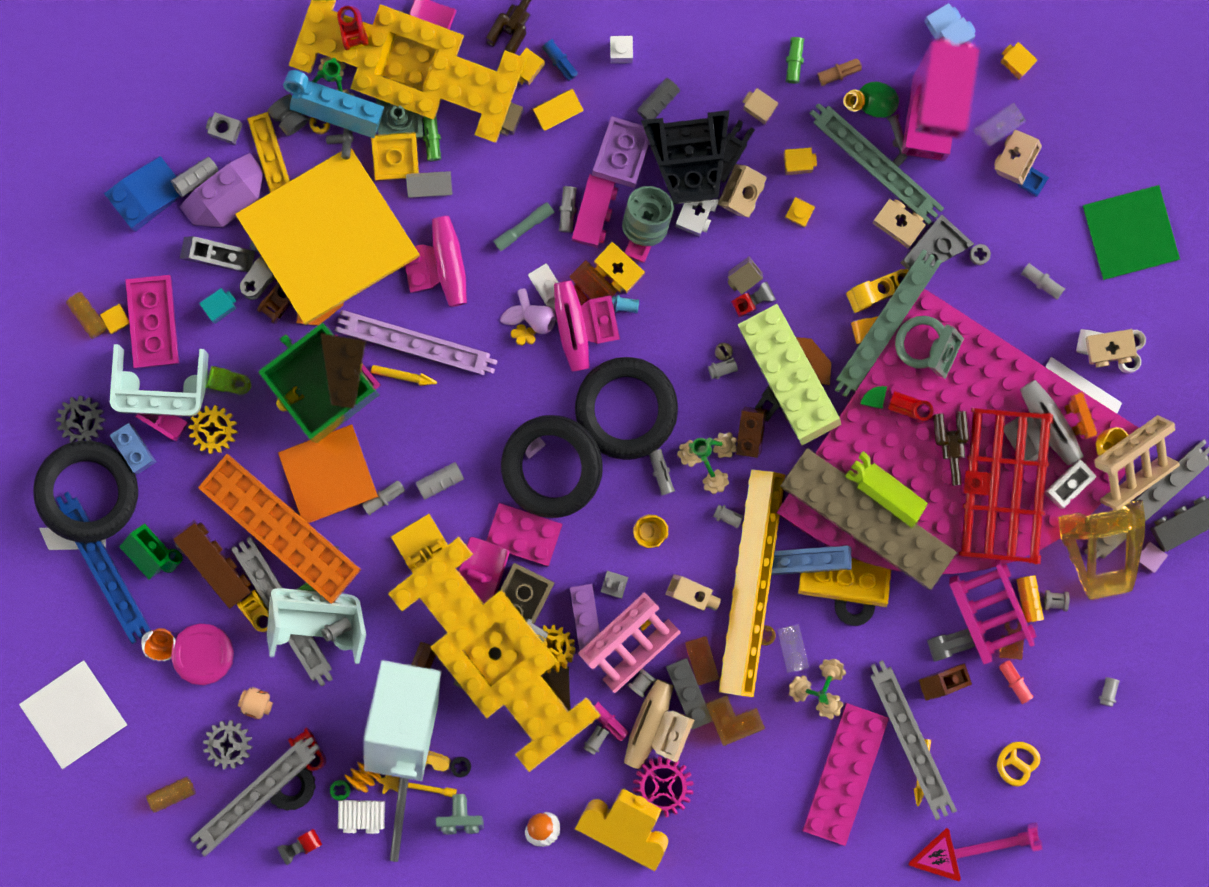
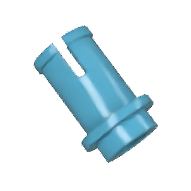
[612,295,639,314]

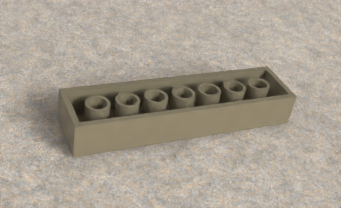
[780,448,957,590]

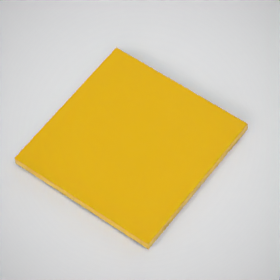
[235,148,420,325]

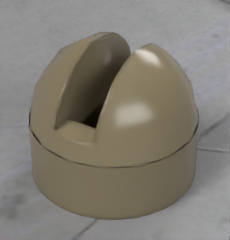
[715,342,733,361]

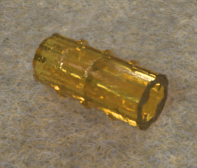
[66,292,108,339]
[146,776,196,813]

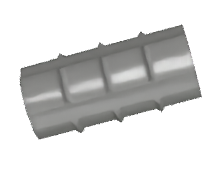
[171,157,219,197]
[416,462,464,500]

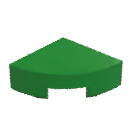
[860,386,887,409]

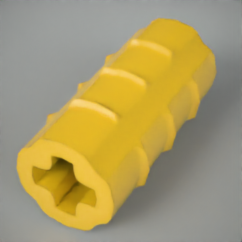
[1016,575,1044,623]

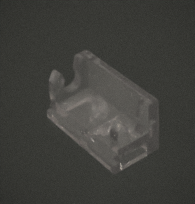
[973,103,1026,146]

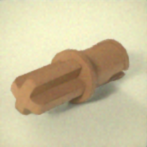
[817,59,862,86]

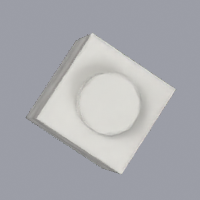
[610,36,633,63]

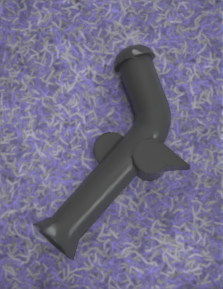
[887,114,908,167]

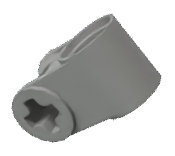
[240,256,275,300]

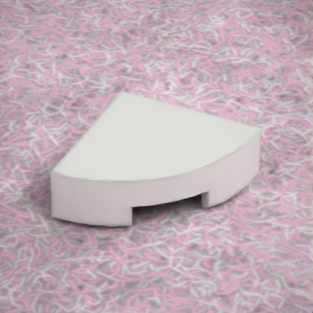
[535,280,556,303]

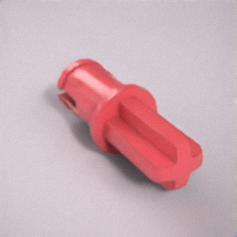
[999,660,1034,704]

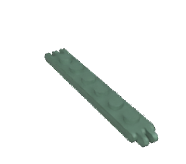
[810,103,944,225]
[835,249,942,397]

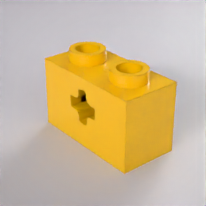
[594,242,645,294]

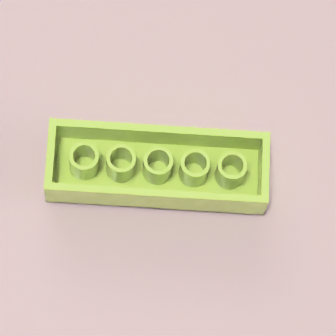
[738,304,842,445]

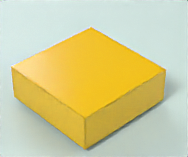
[100,304,130,334]

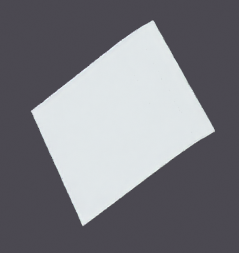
[19,660,127,769]

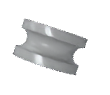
[969,244,991,265]

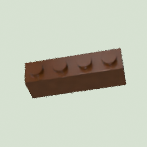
[173,519,251,609]

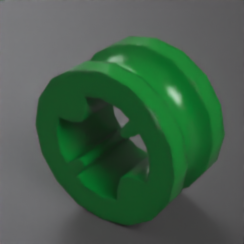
[330,780,351,801]

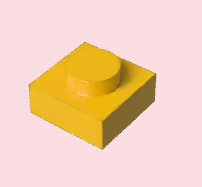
[785,197,815,228]

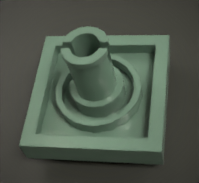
[376,98,423,139]

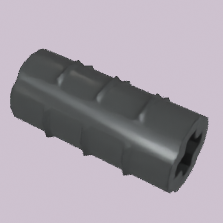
[637,77,680,120]

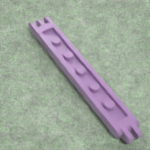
[335,310,497,375]

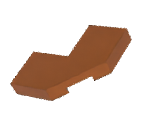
[796,337,832,385]

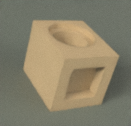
[743,88,779,125]

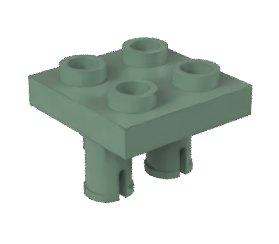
[436,794,484,835]

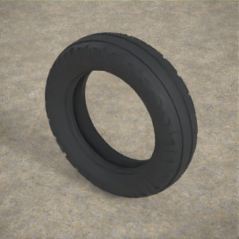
[575,357,678,460]
[501,415,603,518]
[33,440,138,543]

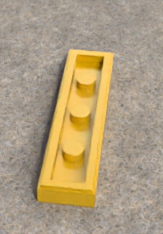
[247,112,290,193]

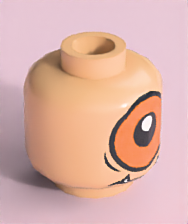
[238,687,273,720]

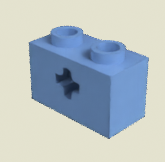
[110,423,156,474]

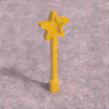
[377,775,457,797]

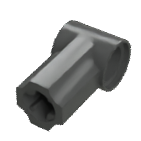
[927,628,975,662]

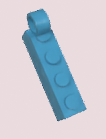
[283,70,384,138]

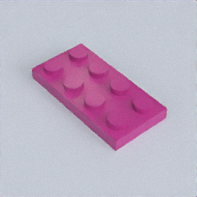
[125,275,179,368]

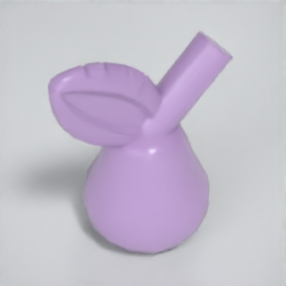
[500,289,556,334]

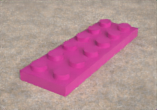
[802,703,889,846]

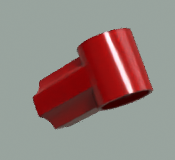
[888,391,934,423]

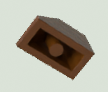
[918,663,972,701]

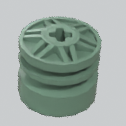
[622,186,674,246]

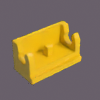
[532,89,584,131]

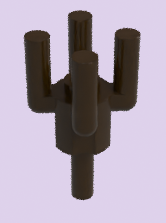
[486,0,531,54]
[933,411,969,486]

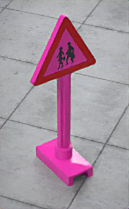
[909,822,1042,881]

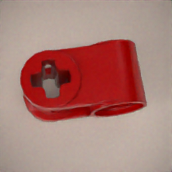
[337,6,368,51]
[288,727,326,771]

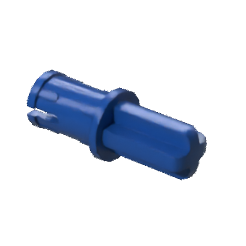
[542,39,578,81]

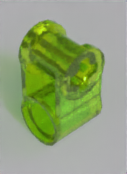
[206,366,251,395]

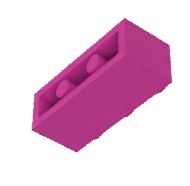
[572,174,618,248]

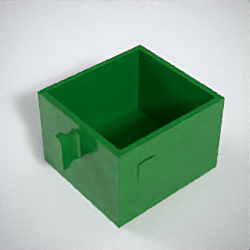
[258,322,380,443]

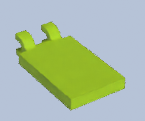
[845,451,928,528]

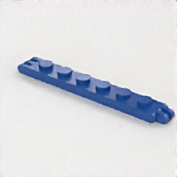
[56,491,151,644]

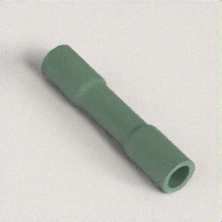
[493,202,555,252]

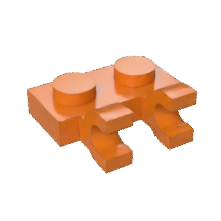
[1064,392,1098,439]

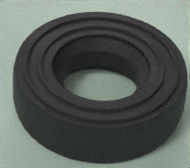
[834,600,875,626]

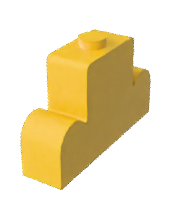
[575,789,669,871]

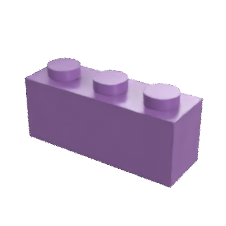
[570,584,600,651]

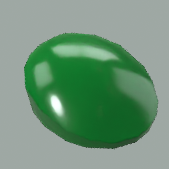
[860,82,899,118]

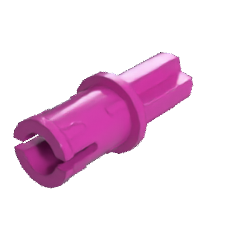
[594,702,628,741]

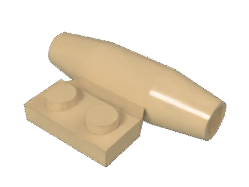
[624,679,694,769]

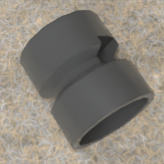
[268,94,309,136]

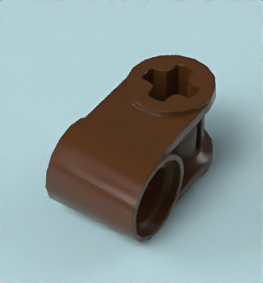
[256,283,291,324]

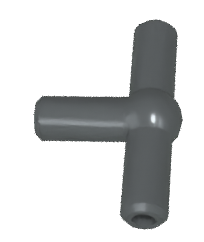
[326,128,354,159]

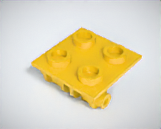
[391,514,448,573]

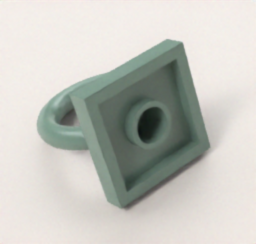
[895,316,964,379]

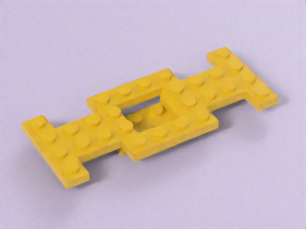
[288,0,527,143]

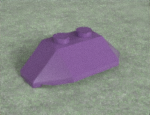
[180,153,264,228]

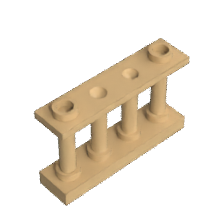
[1094,415,1180,511]

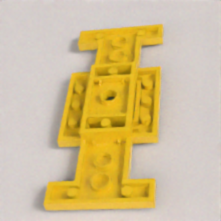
[388,537,600,772]

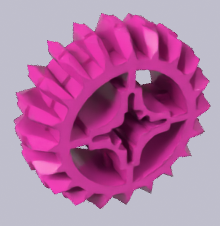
[633,756,694,817]

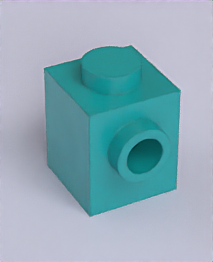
[199,288,237,324]

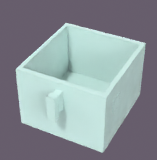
[364,661,440,781]

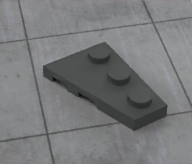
[900,214,974,271]

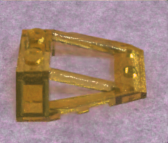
[1058,500,1145,600]

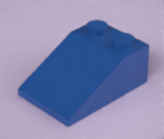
[104,156,181,232]

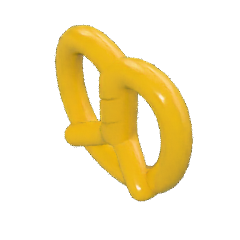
[996,742,1040,787]

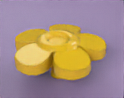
[511,324,536,346]

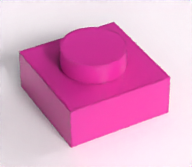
[624,240,651,263]

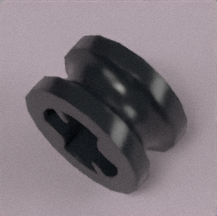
[451,757,471,778]

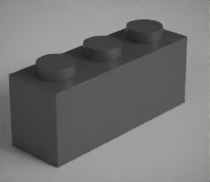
[1150,495,1209,552]
[666,658,713,729]

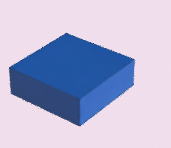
[1018,167,1049,197]

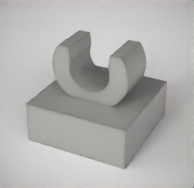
[601,571,628,599]

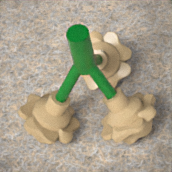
[789,659,846,720]

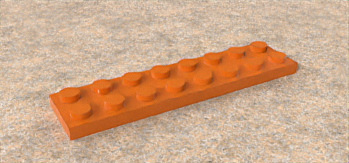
[198,454,362,604]

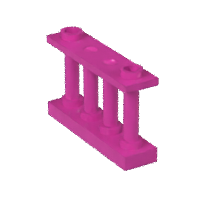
[949,559,1037,664]

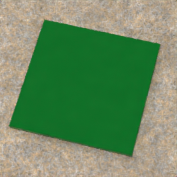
[1082,185,1180,280]

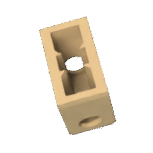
[665,574,721,611]

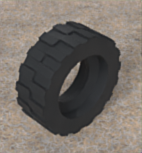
[270,767,316,811]

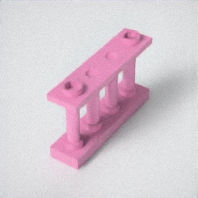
[578,592,681,693]

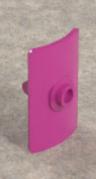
[409,0,456,29]
[458,537,510,603]

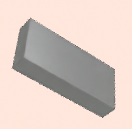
[406,171,452,197]

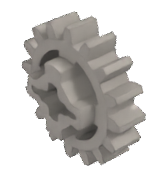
[203,720,253,769]

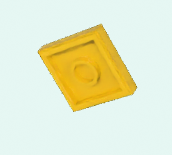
[371,132,419,180]

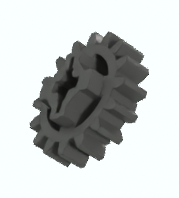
[56,396,106,442]

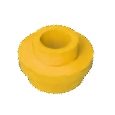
[843,89,865,112]

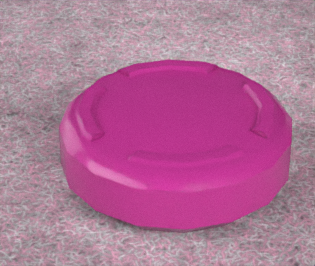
[171,624,234,685]

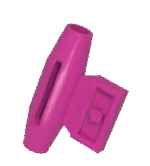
[405,216,467,307]
[554,280,620,371]

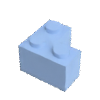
[924,3,976,45]

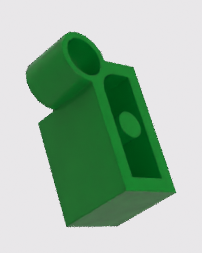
[119,523,183,580]

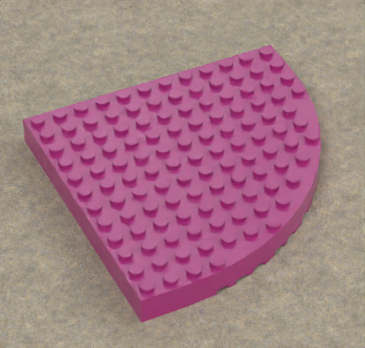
[777,288,1139,574]

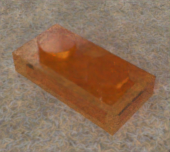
[569,260,617,299]
[685,636,719,686]

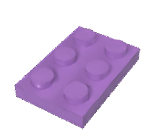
[592,116,650,188]

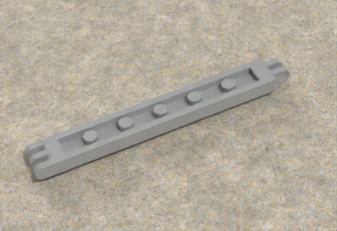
[1084,439,1209,561]
[231,536,333,687]
[870,660,957,820]
[190,737,319,857]

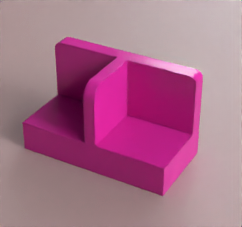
[135,414,188,442]

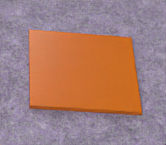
[278,424,378,523]

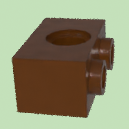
[736,406,767,458]

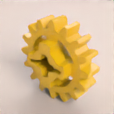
[188,405,238,454]
[537,624,576,673]

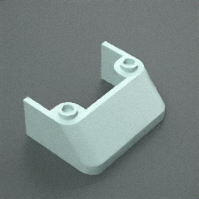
[110,344,209,416]
[267,588,366,664]

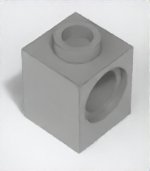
[206,112,243,145]

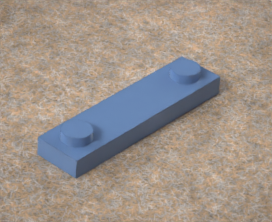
[771,546,852,575]

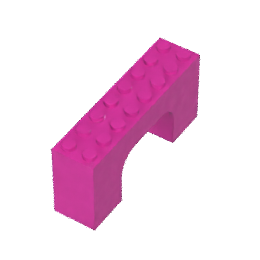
[901,39,979,161]

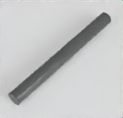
[390,777,408,862]

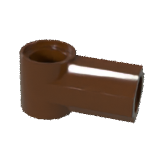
[411,641,436,669]

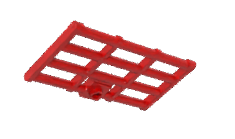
[959,408,1054,565]

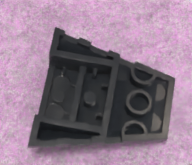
[641,110,730,204]

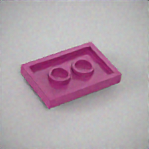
[486,503,563,567]

